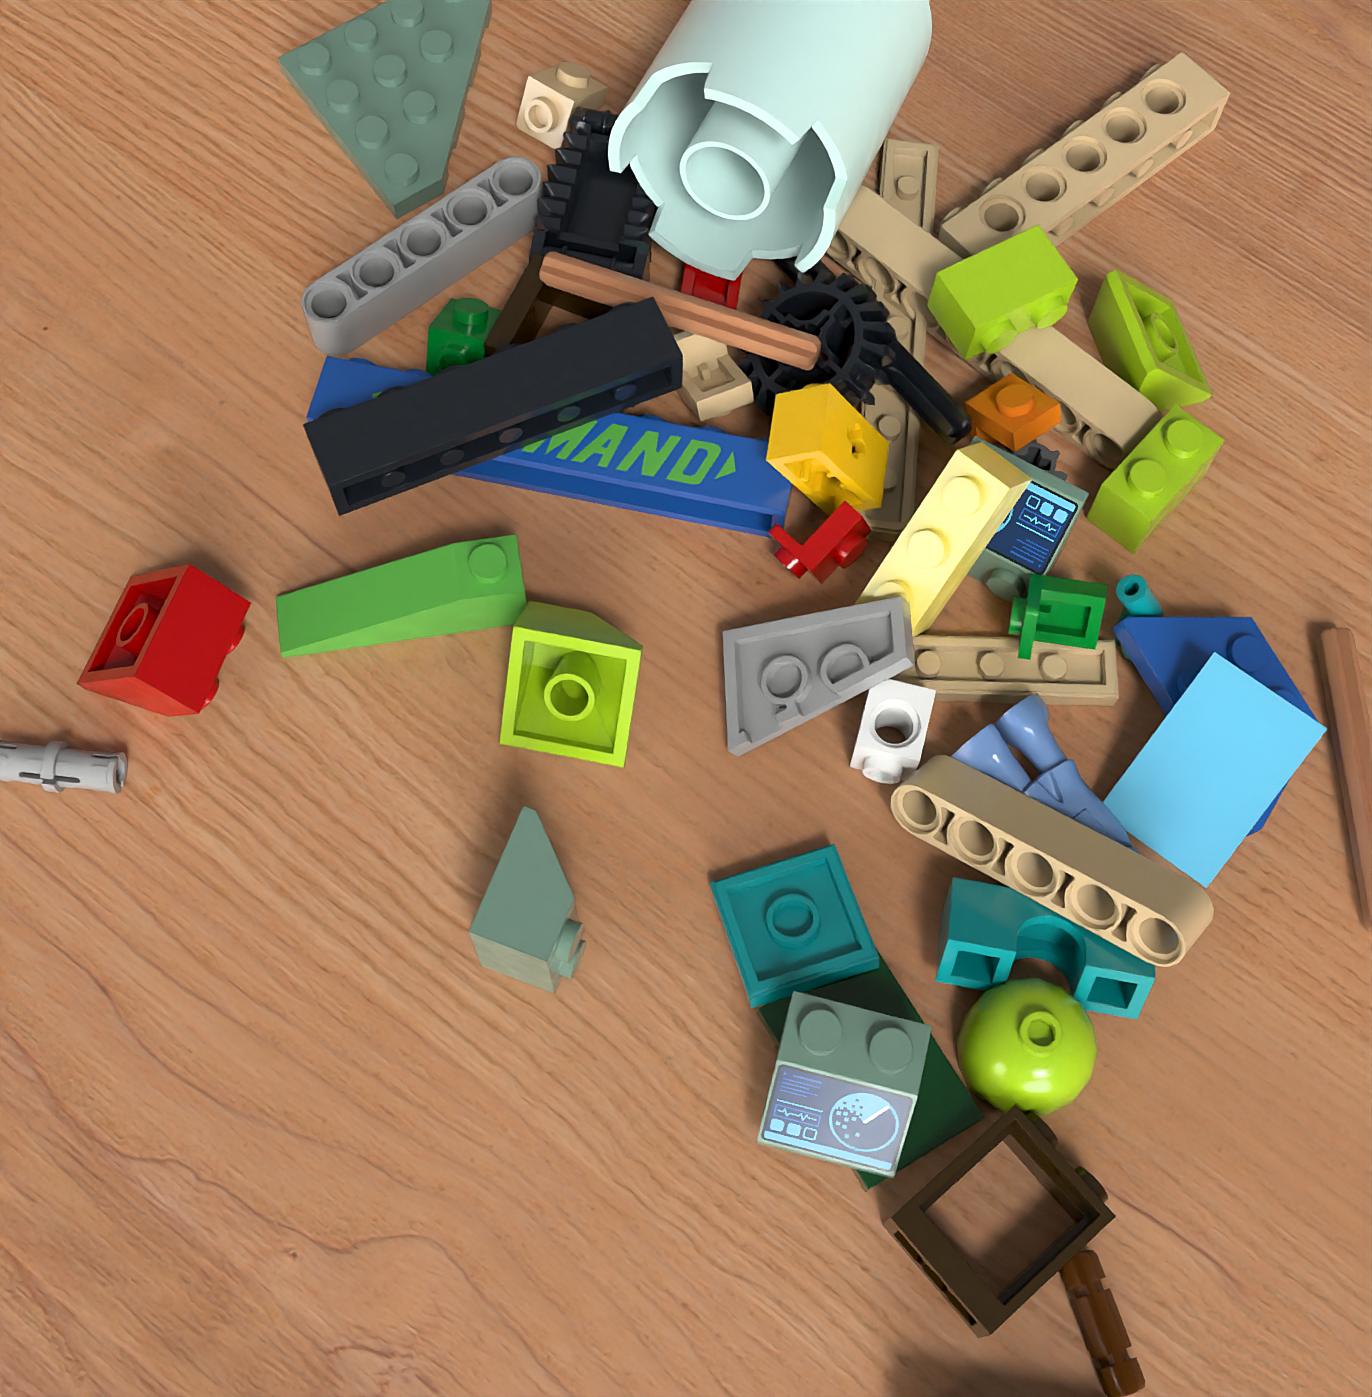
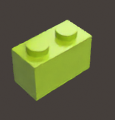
[927,224,1078,361]
[1086,404,1225,554]

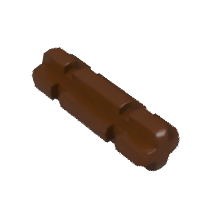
[1059,1250,1145,1397]

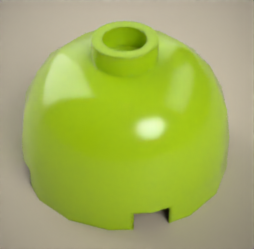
[956,978,1098,1118]

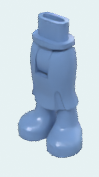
[950,693,1140,854]

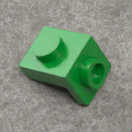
[426,298,502,376]
[1008,574,1107,660]

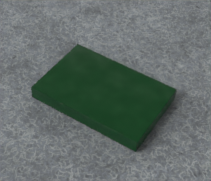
[757,947,984,1192]

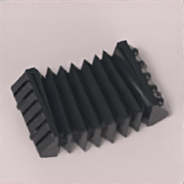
[529,106,658,282]

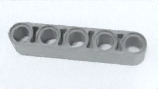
[301,156,543,356]

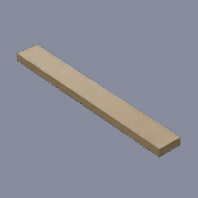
[857,138,939,542]

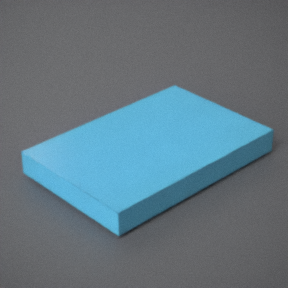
[1103,652,1327,888]

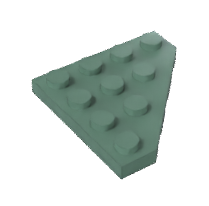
[278,0,492,220]

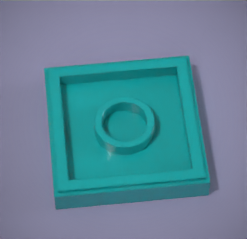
[710,844,879,1008]

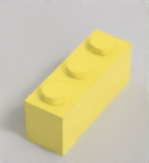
[854,442,1032,637]

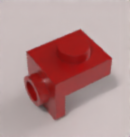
[768,501,872,584]

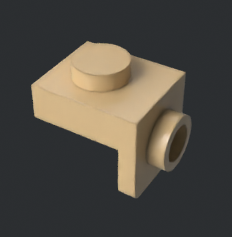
[516,62,608,149]
[673,331,754,422]

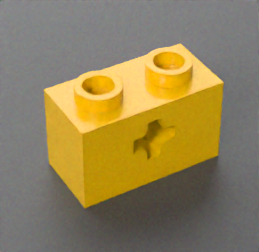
[766,383,889,516]

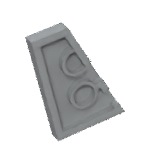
[722,596,915,757]

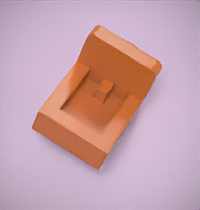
[965,373,1062,452]

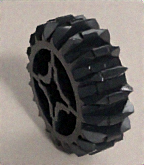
[737,268,898,416]

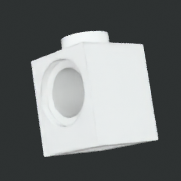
[850,679,936,784]

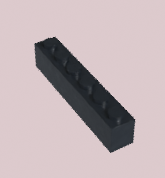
[303,297,683,516]

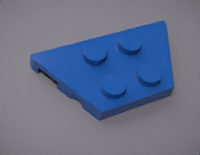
[1112,617,1319,837]

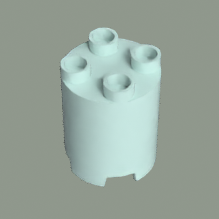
[608,0,932,281]

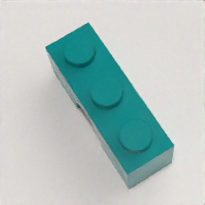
[935,877,1155,1020]

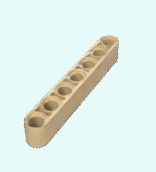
[826,185,1162,471]

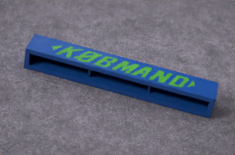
[306,356,793,538]

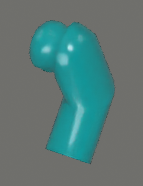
[1115,574,1164,661]

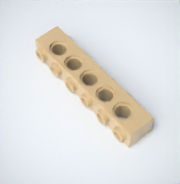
[937,52,1231,259]

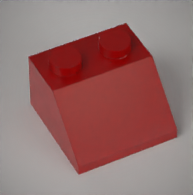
[77,563,251,717]

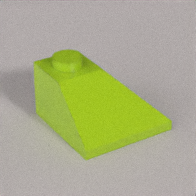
[499,601,643,768]

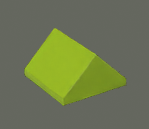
[1087,269,1213,411]

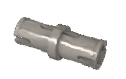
[0,740,128,794]

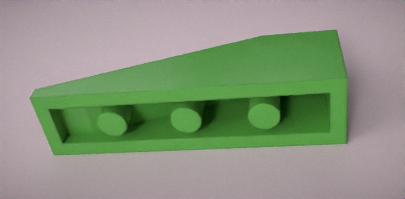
[275,534,527,658]

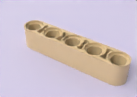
[891,755,1214,967]

